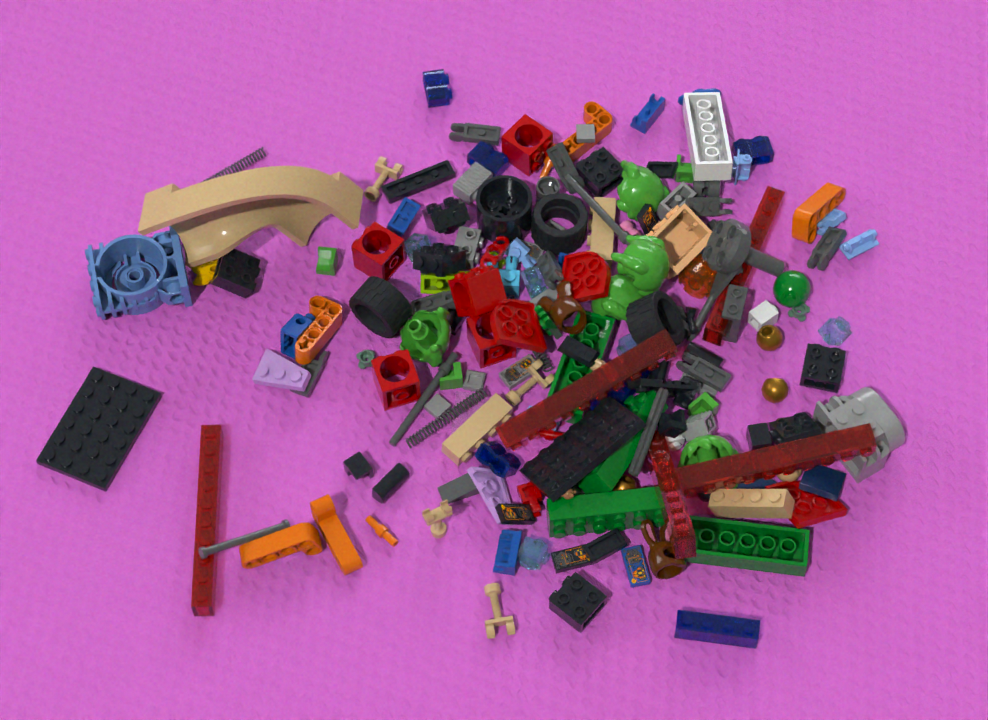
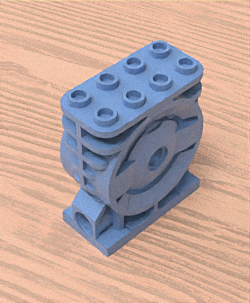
[85,226,193,320]

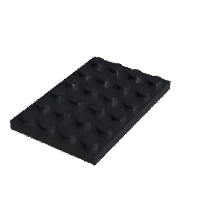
[36,366,162,492]
[519,396,646,502]

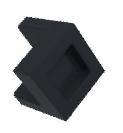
[673,376,701,410]
[657,409,687,438]
[746,423,772,455]
[343,451,374,480]

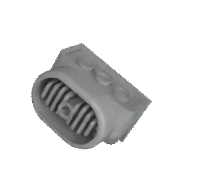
[812,387,905,483]

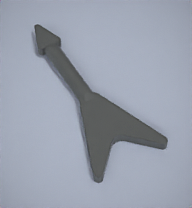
[687,265,742,342]

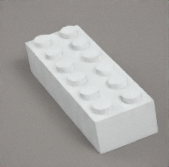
[682,92,733,181]

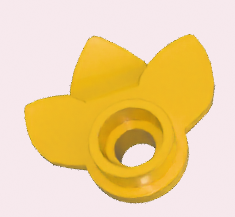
[191,259,218,286]

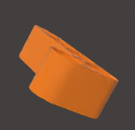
[563,101,613,162]
[792,182,846,244]
[295,296,342,365]
[310,494,363,576]
[239,522,323,569]

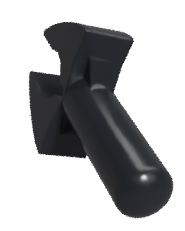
[685,306,697,335]

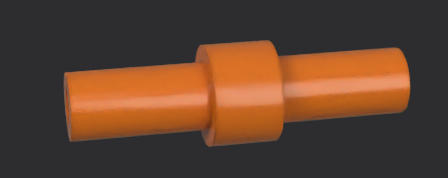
[539,144,556,178]
[365,515,398,547]

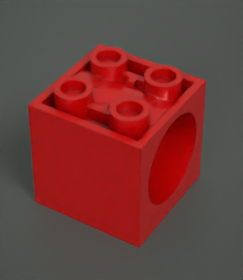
[501,114,553,177]
[352,221,406,281]
[448,266,507,317]
[466,310,516,369]
[371,349,421,411]

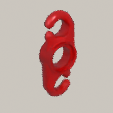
[480,236,510,268]

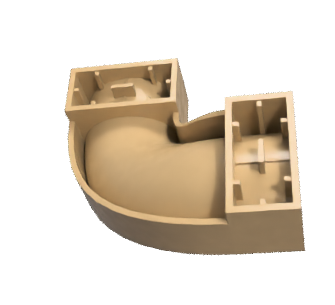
[138,166,364,268]

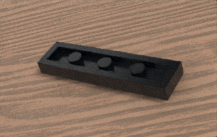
[381,160,455,204]

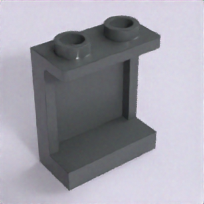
[718,284,748,343]

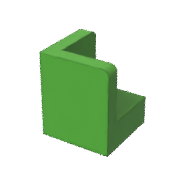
[675,154,694,183]
[316,246,338,276]
[439,362,463,390]
[687,392,719,417]

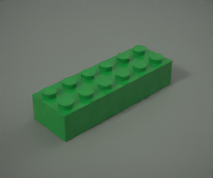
[544,311,615,424]
[576,390,669,494]
[546,485,670,538]
[683,515,810,577]

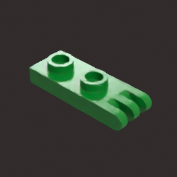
[534,305,563,340]

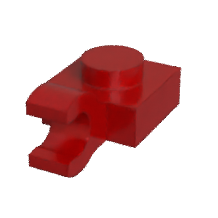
[517,482,542,518]

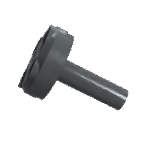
[702,219,784,277]

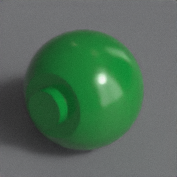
[773,270,811,308]

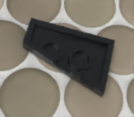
[627,378,697,398]

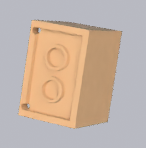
[646,203,712,280]

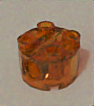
[678,253,717,299]

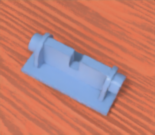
[731,149,752,185]
[839,229,879,260]

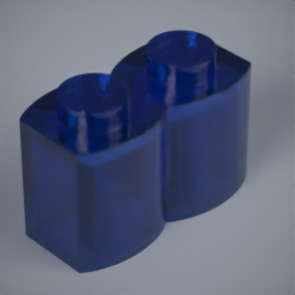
[422,69,452,108]
[732,136,774,166]
[467,141,509,177]
[474,441,521,478]

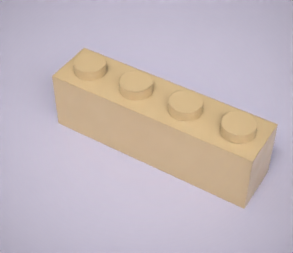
[586,197,616,270]
[441,393,513,466]
[708,489,795,519]

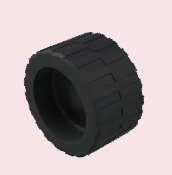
[531,193,588,255]
[349,276,412,338]
[626,291,685,356]

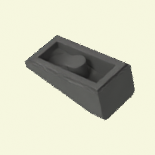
[437,473,479,504]

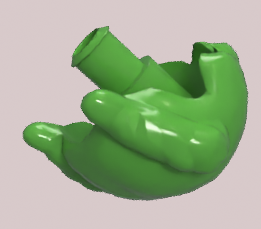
[617,160,670,221]
[611,235,670,296]
[591,274,644,323]
[399,307,451,367]
[677,435,740,496]

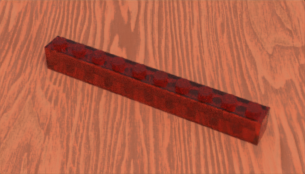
[702,186,785,346]
[495,329,678,451]
[674,423,877,498]
[191,425,224,616]
[646,430,696,559]

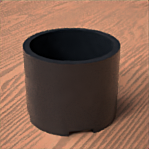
[476,175,532,244]

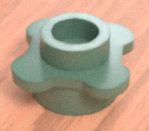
[788,303,810,322]
[356,350,375,369]

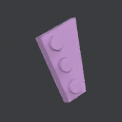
[252,349,311,392]
[467,466,513,526]

